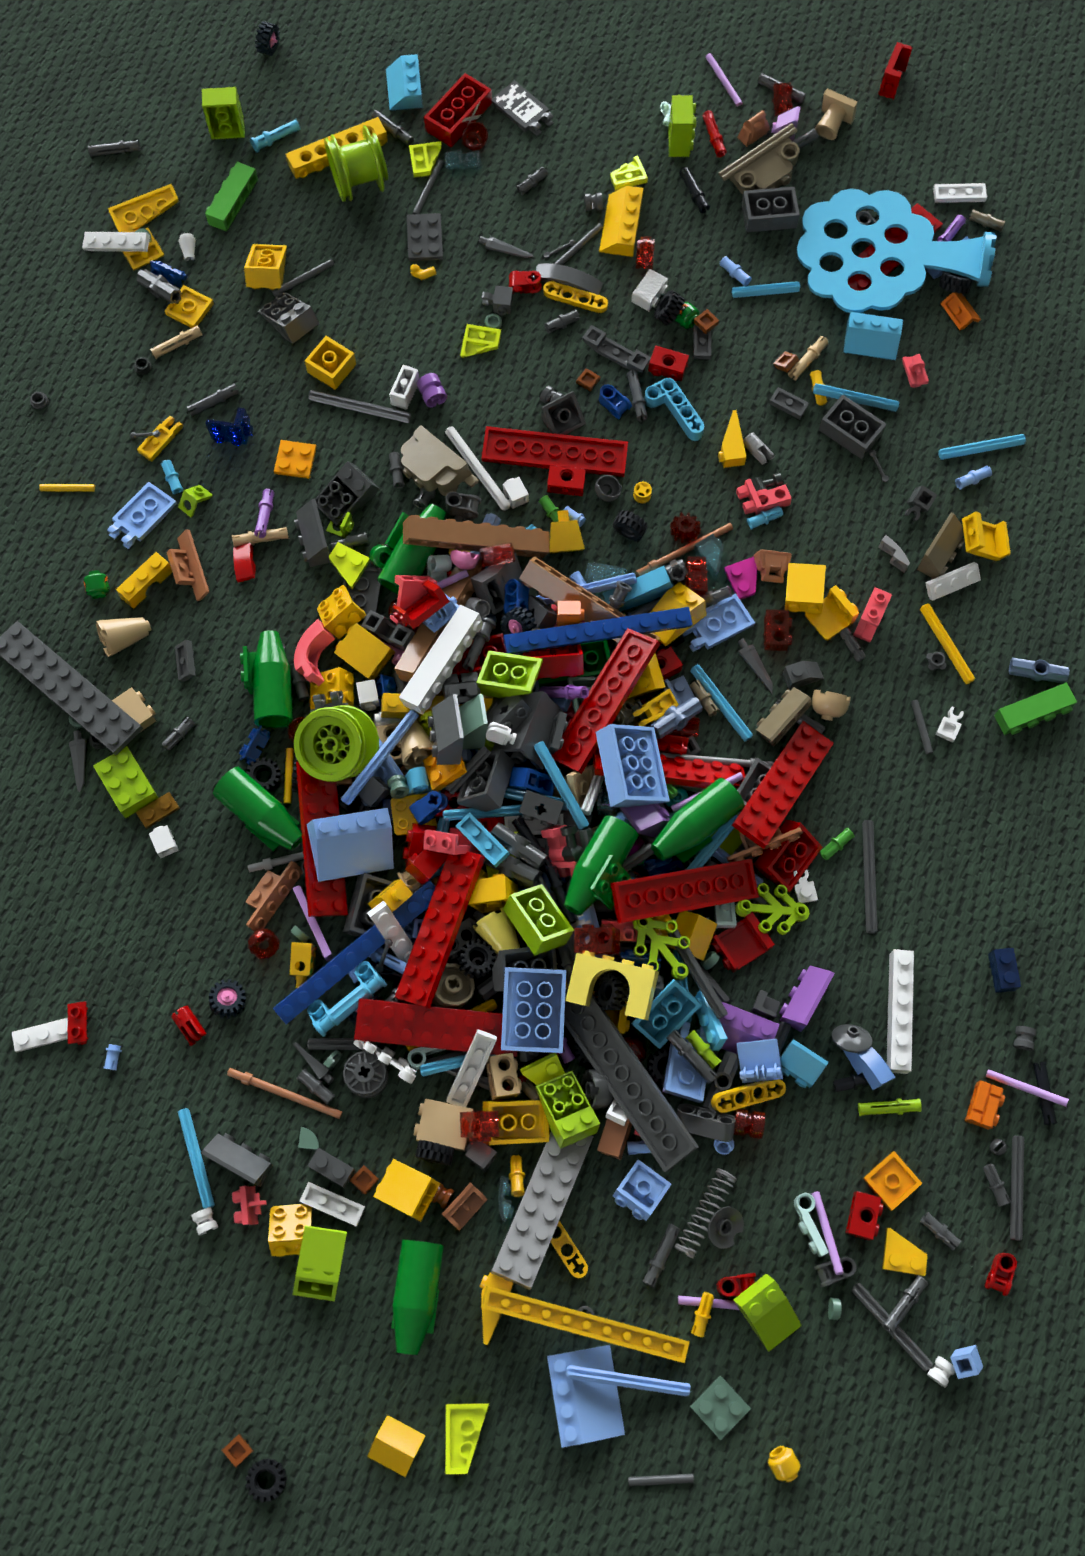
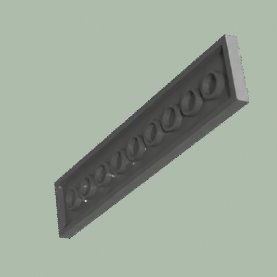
[0,621,143,756]
[564,987,699,1172]

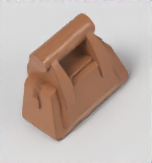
[737,110,770,147]
[754,549,792,583]

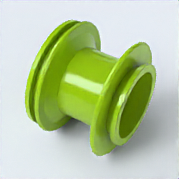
[324,125,388,202]
[294,705,379,782]

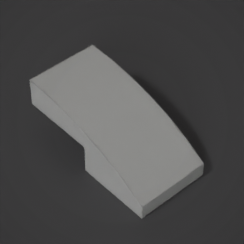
[879,535,910,573]

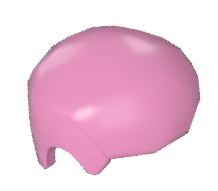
[450,549,481,570]

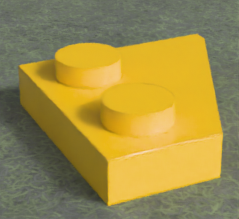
[882,1228,927,1276]

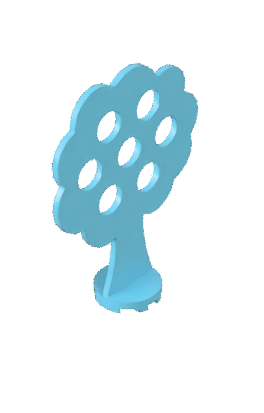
[797,189,996,313]

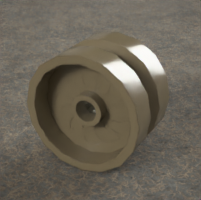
[431,964,475,1009]

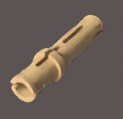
[150,325,202,359]
[788,336,829,381]
[232,527,289,547]

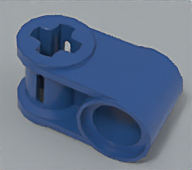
[599,384,632,419]
[504,579,529,614]
[409,791,448,825]

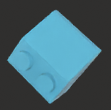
[780,1039,828,1088]

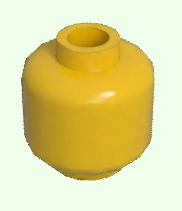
[768,1446,801,1482]

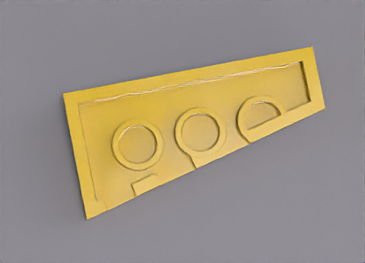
[108,184,179,232]

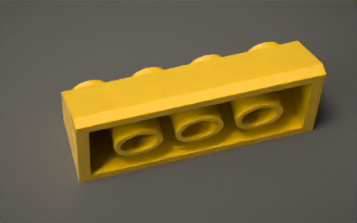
[599,186,643,257]

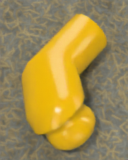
[410,264,436,280]

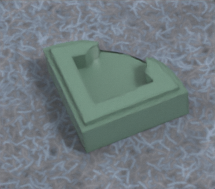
[323,1050,343,1070]
[298,1127,319,1150]

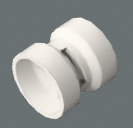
[191,1207,218,1236]
[927,1356,955,1388]

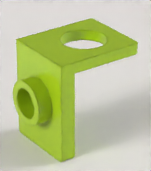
[178,485,213,517]
[326,512,354,538]

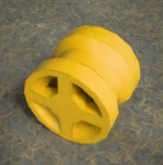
[633,481,652,504]

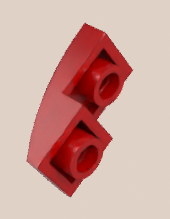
[233,543,256,583]

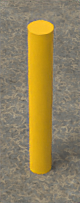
[39,484,95,492]
[283,748,294,804]

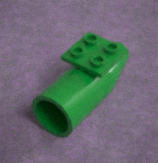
[377,504,446,595]
[240,630,293,728]
[213,767,302,852]
[651,778,744,865]
[564,815,639,916]
[391,1240,444,1355]

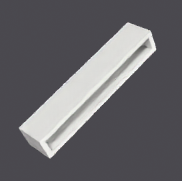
[399,605,483,715]
[887,949,914,1074]

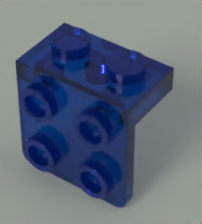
[206,407,253,446]

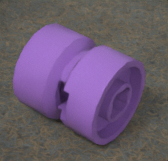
[417,373,447,408]

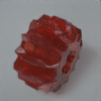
[670,512,701,544]

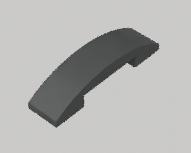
[533,263,603,295]
[582,325,651,372]

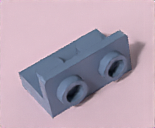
[662,675,695,707]

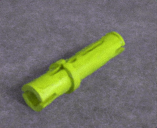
[858,1098,922,1116]

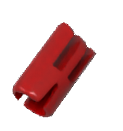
[171,1006,207,1046]

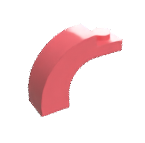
[294,619,335,686]

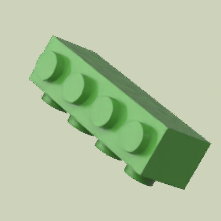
[205,162,258,232]
[994,682,1077,735]

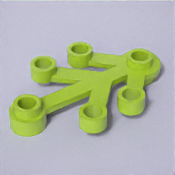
[735,883,809,935]
[633,918,690,980]

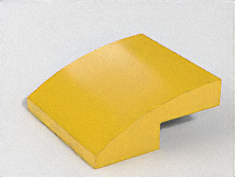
[123,228,164,271]

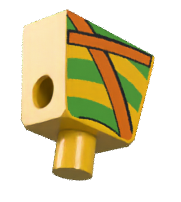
[290,942,317,988]

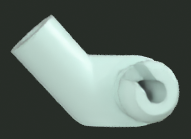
[660,102,671,126]

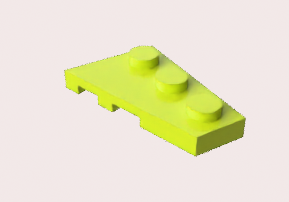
[446,1403,489,1474]

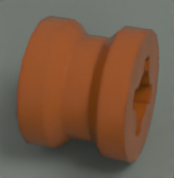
[431,1182,454,1209]

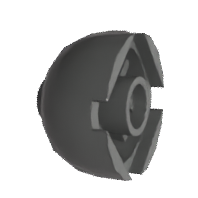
[581,1069,614,1111]

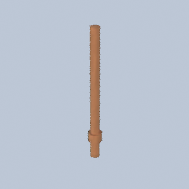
[636,523,733,577]
[227,1068,343,1119]

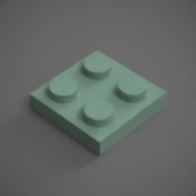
[690,1375,751,1440]

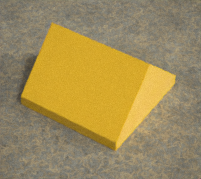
[666,911,717,961]
[367,1415,426,1477]

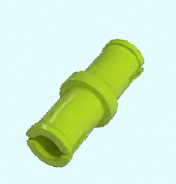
[685,1030,721,1069]

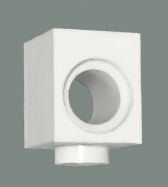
[503,477,529,509]
[356,679,380,711]
[149,826,179,858]

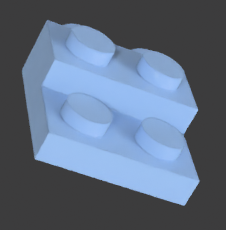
[613,1160,671,1221]

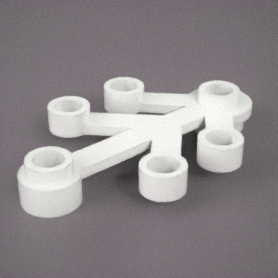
[353,1040,416,1084]

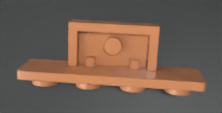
[166,529,209,601]
[727,827,803,862]
[245,861,303,934]

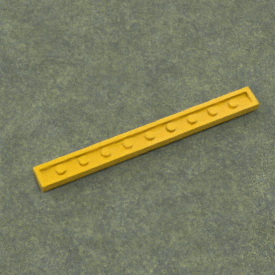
[481,1286,690,1363]

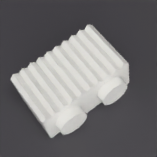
[631,269,669,311]
[389,365,419,410]

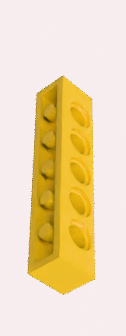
[286,117,388,179]

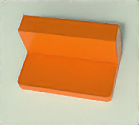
[940,292,981,330]

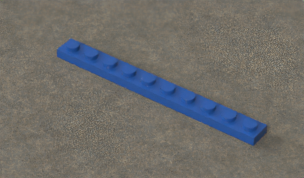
[503,607,693,654]
[273,880,435,1024]

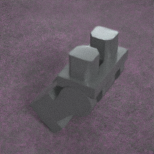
[441,672,480,704]

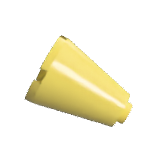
[473,907,521,955]

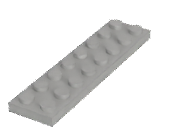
[491,1131,594,1290]

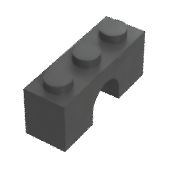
[361,610,415,651]

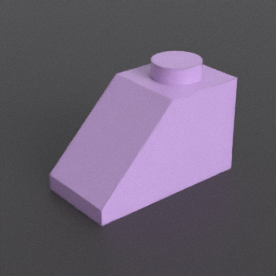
[771,107,801,141]

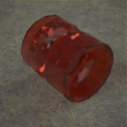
[734,1109,765,1139]

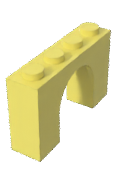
[566,950,659,1020]

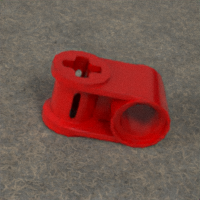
[509,270,542,294]
[985,1253,1017,1296]
[716,1273,756,1297]

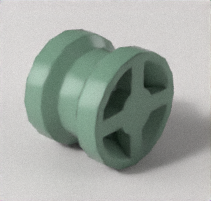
[387,775,409,799]

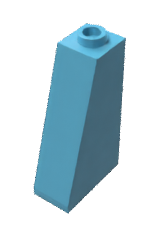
[603,566,674,612]

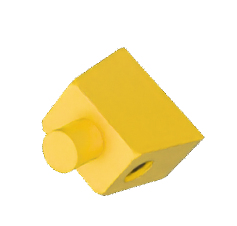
[549,510,584,553]
[368,879,413,912]

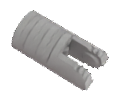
[743,432,775,465]

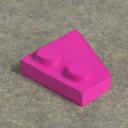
[724,557,757,600]

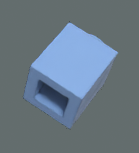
[950,1345,983,1379]

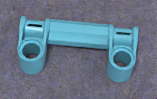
[307,961,387,1037]

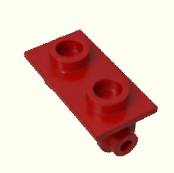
[657,734,689,755]
[67,1001,88,1045]

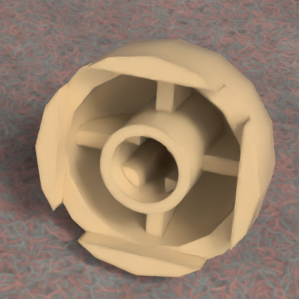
[812,690,851,721]

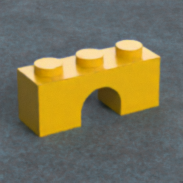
[116,552,172,609]

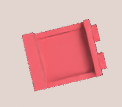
[390,575,437,627]
[853,587,892,643]
[423,827,480,855]

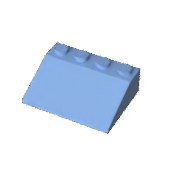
[596,724,670,808]
[306,808,394,882]
[501,967,566,1053]
[547,1345,625,1447]

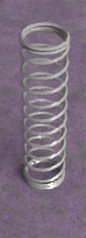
[674,1168,737,1258]

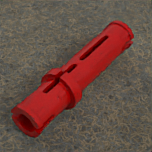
[702,110,727,158]

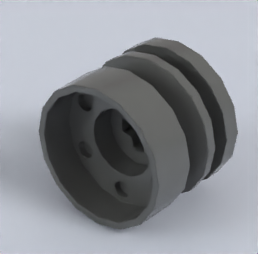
[343,1051,389,1098]

